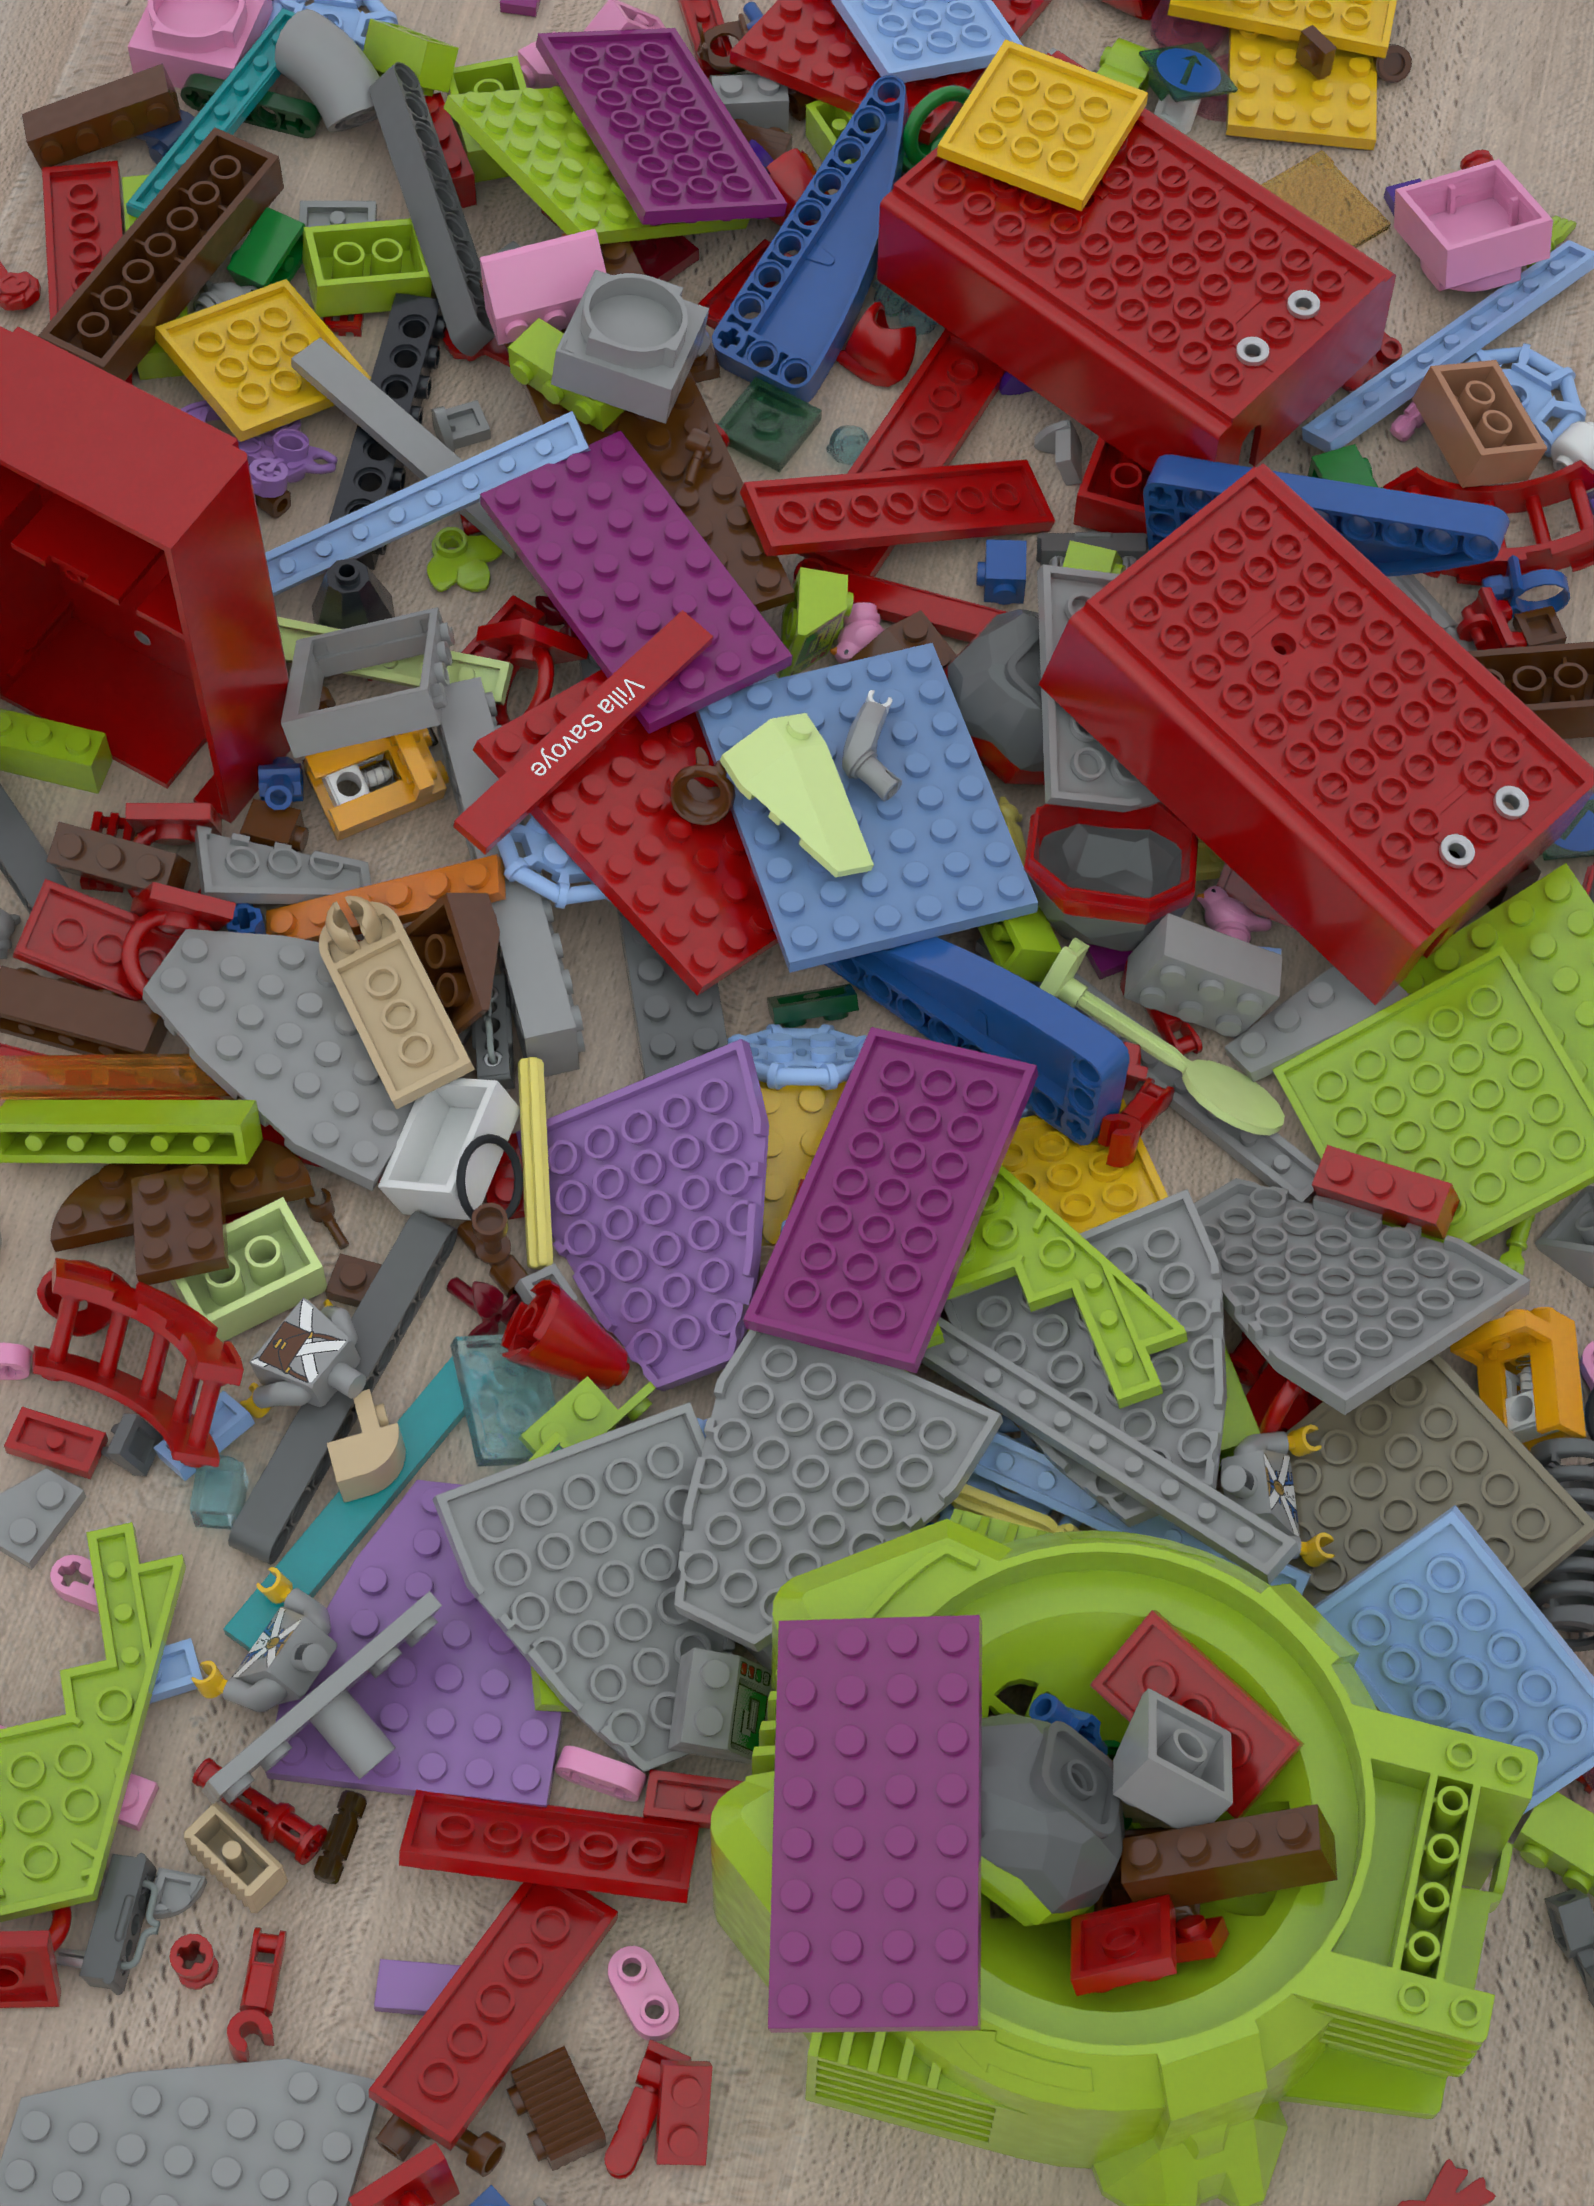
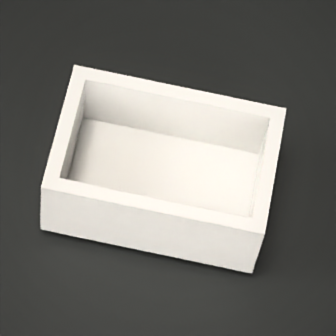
[378,1078,520,1220]

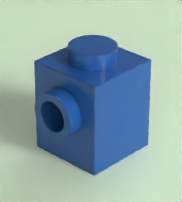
[976,539,1027,605]

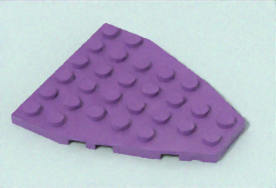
[516,1039,769,1391]
[265,1480,563,1807]

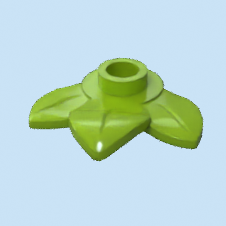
[427,527,502,592]

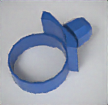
[1481,555,1570,618]

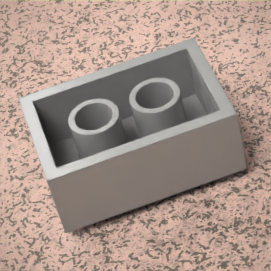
[1124,913,1283,1038]

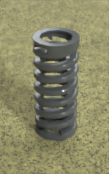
[1529,1438,1594,1652]

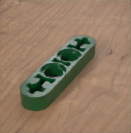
[180,73,322,138]

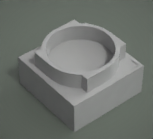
[551,270,709,424]

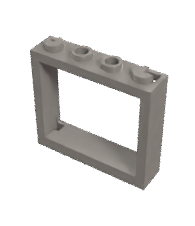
[281,607,455,758]

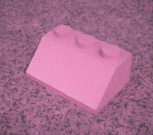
[480,229,606,345]

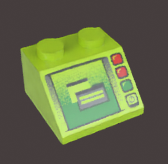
[779,567,854,678]

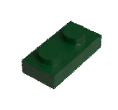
[767,984,859,1028]

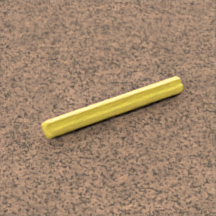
[518,1057,553,1270]

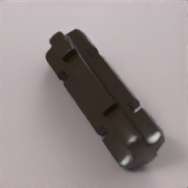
[313,1790,367,1884]

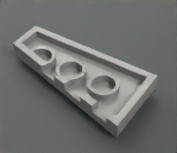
[195,825,371,904]

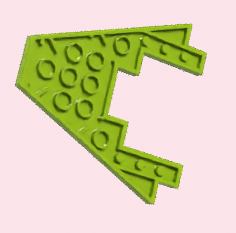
[905,1165,1188,1409]
[0,1522,186,1922]

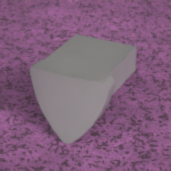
[431,400,491,452]
[1034,420,1082,486]

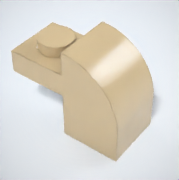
[327,1389,406,1503]

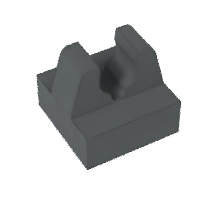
[101,1413,163,1476]

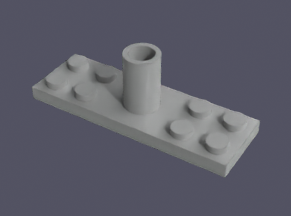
[202,1591,442,1804]

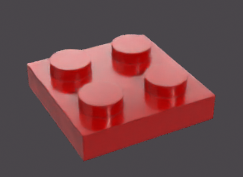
[1070,1894,1177,1996]

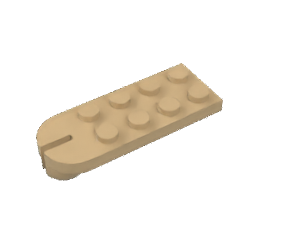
[319,896,475,1109]

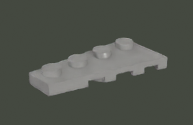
[1225,966,1409,1082]

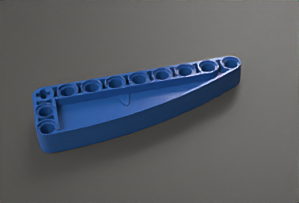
[712,75,908,405]
[1143,455,1510,577]
[824,937,1130,1145]

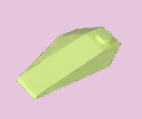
[720,713,874,878]

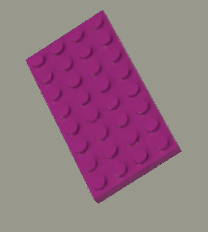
[536,28,787,226]
[480,431,792,734]
[743,1027,1038,1373]
[768,1615,982,2033]

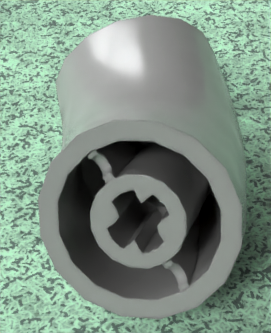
[275,9,380,132]

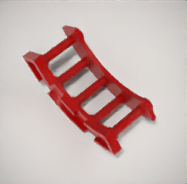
[1383,460,1594,586]
[32,1258,244,1468]

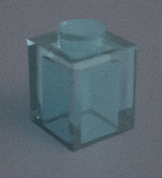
[189,1455,249,1530]

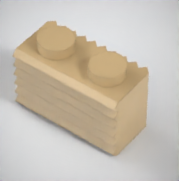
[184,1802,289,1913]

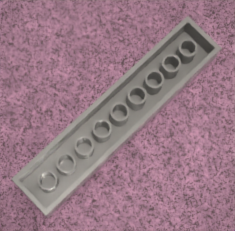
[437,677,585,1077]

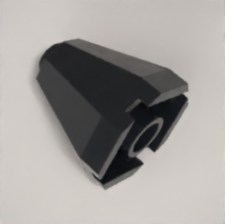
[312,558,395,629]

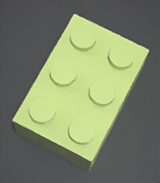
[170,1197,327,1342]

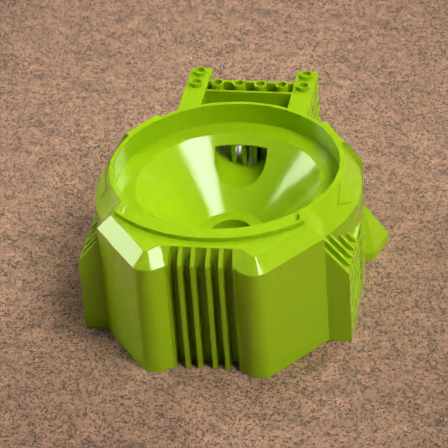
[711,1508,1538,2206]

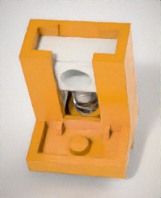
[303,728,449,841]
[1450,1307,1586,1451]

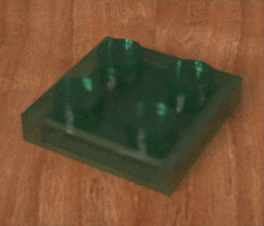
[717,377,822,472]

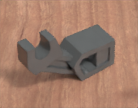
[1544,1888,1594,2007]

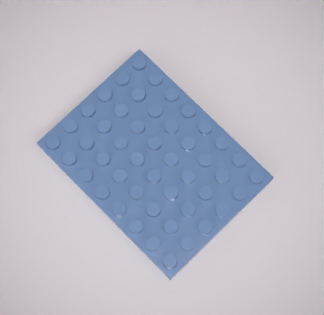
[695,643,1038,973]

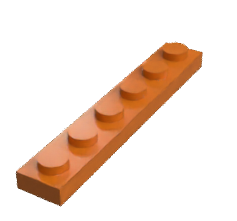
[266,854,506,942]

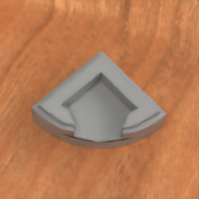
[153,1867,207,1919]

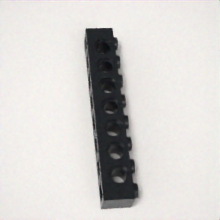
[329,293,446,570]

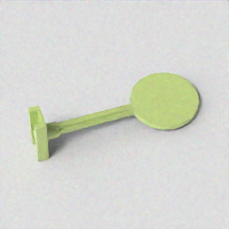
[1039,937,1285,1136]

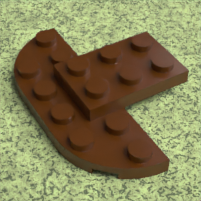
[50,1139,315,1285]

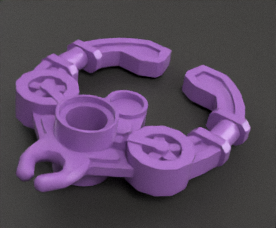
[180,400,338,498]

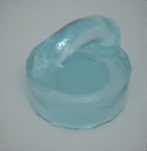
[872,279,910,317]
[898,300,940,335]
[826,425,869,465]

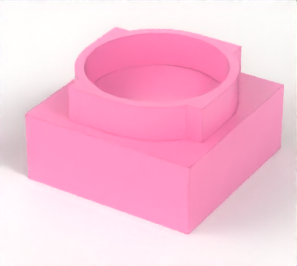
[128,0,273,88]
[1394,159,1553,292]

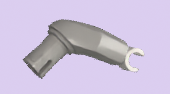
[842,690,902,801]

